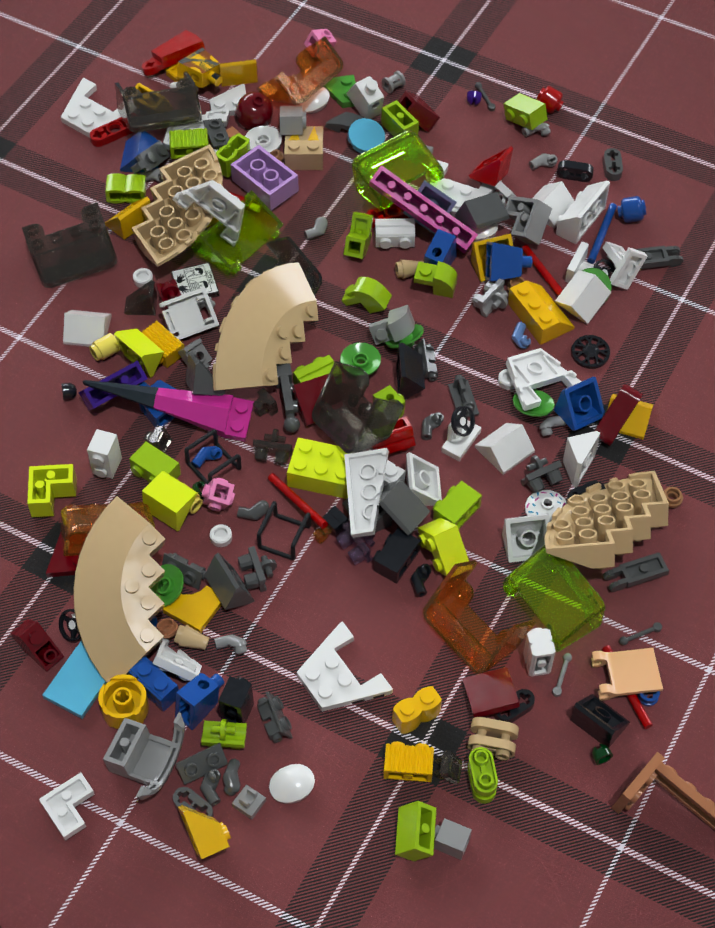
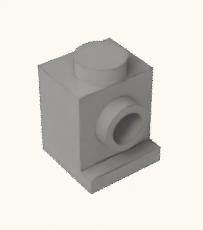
[178,338,212,368]

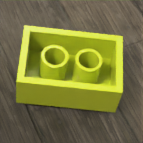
[287,438,361,499]

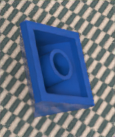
[120,129,163,173]
[554,377,605,431]

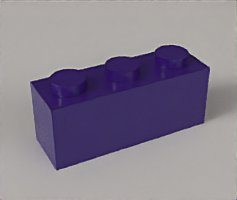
[78,360,148,411]

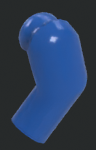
[191,446,223,469]

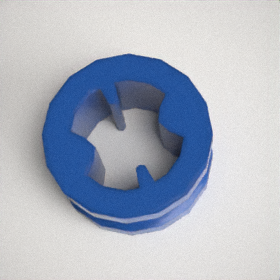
[637,691,660,706]

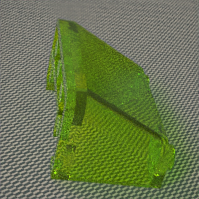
[352,130,444,211]
[190,190,284,276]
[503,545,605,652]

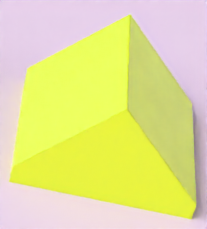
[114,329,164,378]
[142,471,198,531]

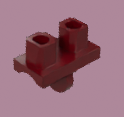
[156,279,181,310]

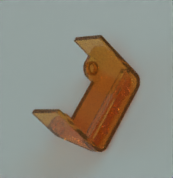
[423,560,536,673]

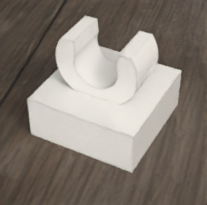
[495,181,517,206]

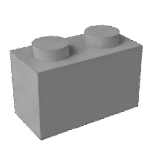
[280,105,307,135]

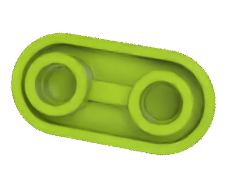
[467,747,498,804]

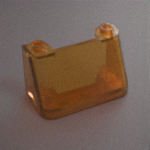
[257,36,343,105]

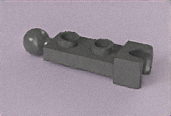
[276,363,300,433]

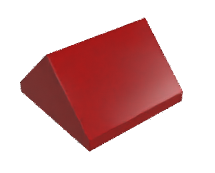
[469,146,513,187]

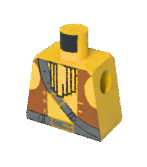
[177,48,223,88]

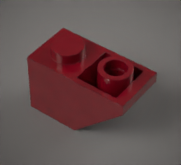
[398,91,440,132]
[10,619,64,671]

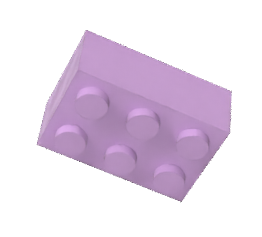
[231,145,299,211]

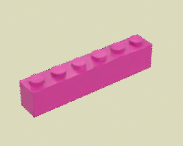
[369,165,478,254]

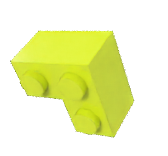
[27,464,77,517]
[417,518,471,577]

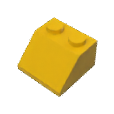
[178,805,231,859]

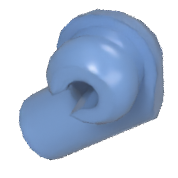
[512,322,531,349]

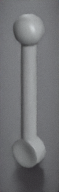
[552,653,572,697]

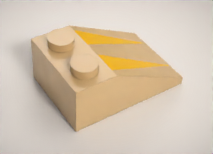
[284,126,324,170]

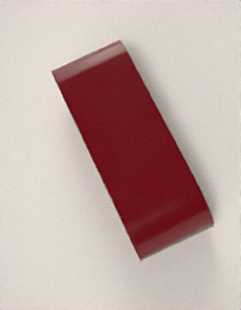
[595,383,643,446]

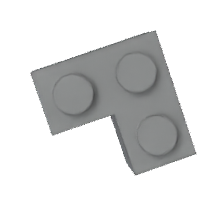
[505,196,552,245]

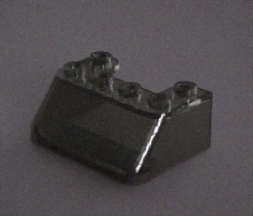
[22,202,118,288]
[312,361,404,454]

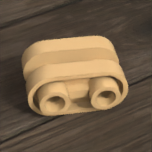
[467,717,519,760]

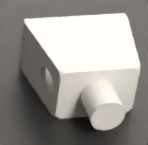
[346,76,384,119]

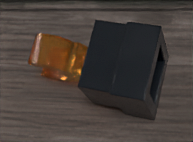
[313,506,350,544]

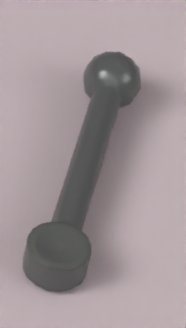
[475,82,496,111]
[619,622,662,645]

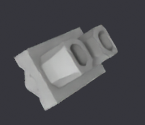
[472,278,508,317]

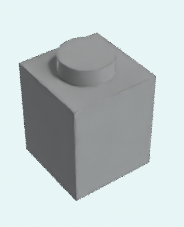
[434,818,472,860]

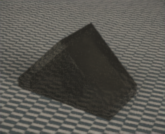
[124,280,157,316]

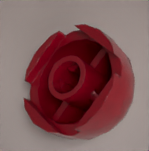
[235,92,273,130]

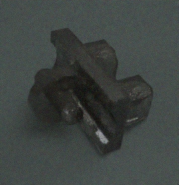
[253,429,294,466]

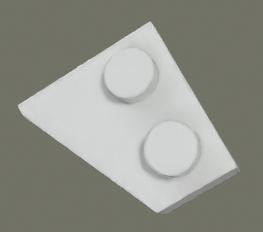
[210,84,246,116]
[152,638,202,681]

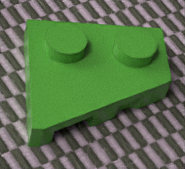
[319,75,356,108]

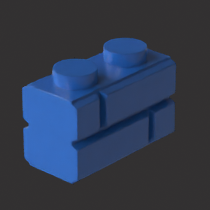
[129,656,179,711]

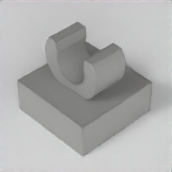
[232,784,266,820]

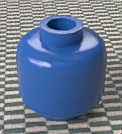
[617,196,647,223]

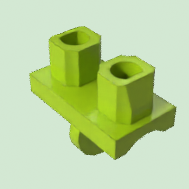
[201,719,247,749]

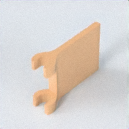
[591,648,663,701]

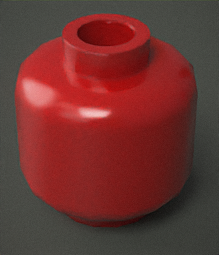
[536,86,564,114]

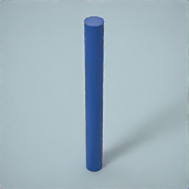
[587,203,617,264]

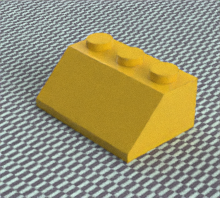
[508,280,575,345]

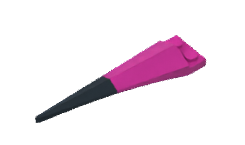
[83,380,254,442]

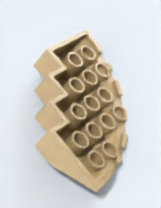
[132,144,223,267]
[213,263,319,391]
[545,471,669,569]
[73,496,166,683]

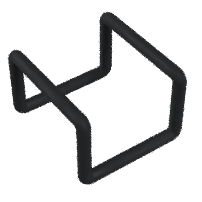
[184,429,242,484]
[257,501,311,560]

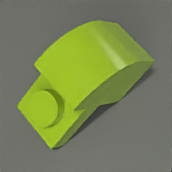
[343,212,374,259]
[414,261,457,298]
[341,277,392,313]

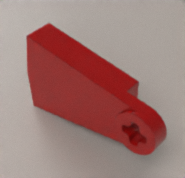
[141,30,205,76]

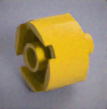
[98,674,149,729]

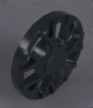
[571,335,610,369]

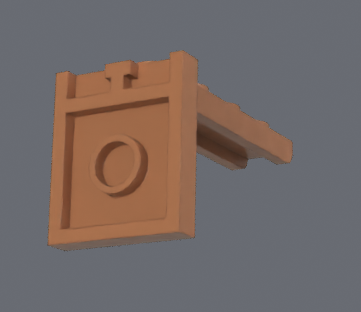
[611,752,715,830]

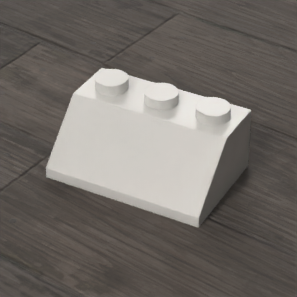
[555,180,610,244]

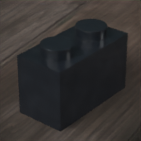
[373,528,421,584]
[218,676,254,723]

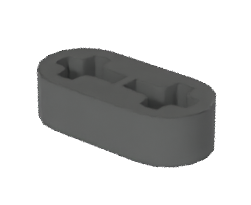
[603,148,623,181]
[173,787,214,817]

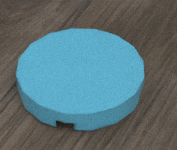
[347,118,385,154]

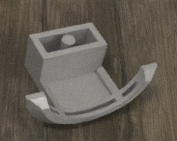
[103,712,185,800]

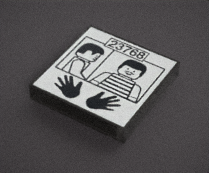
[171,262,220,298]

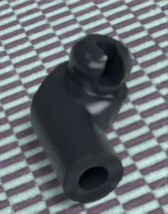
[411,564,432,597]

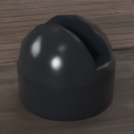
[61,383,77,400]

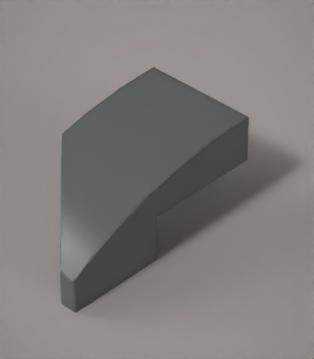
[325,112,364,133]

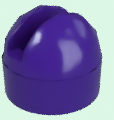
[467,91,482,105]

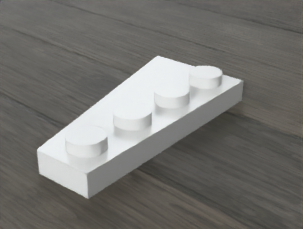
[344,448,389,538]

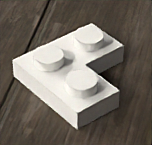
[39,772,95,840]

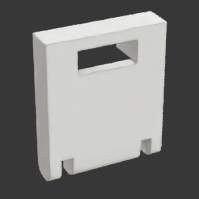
[159,287,219,340]

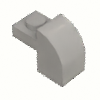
[369,305,415,345]

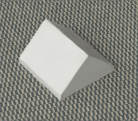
[532,181,574,229]
[555,270,611,325]
[63,310,112,347]
[475,423,535,475]
[563,431,600,488]
[405,452,442,506]
[502,513,552,563]

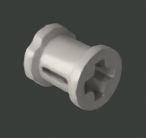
[381,71,406,93]

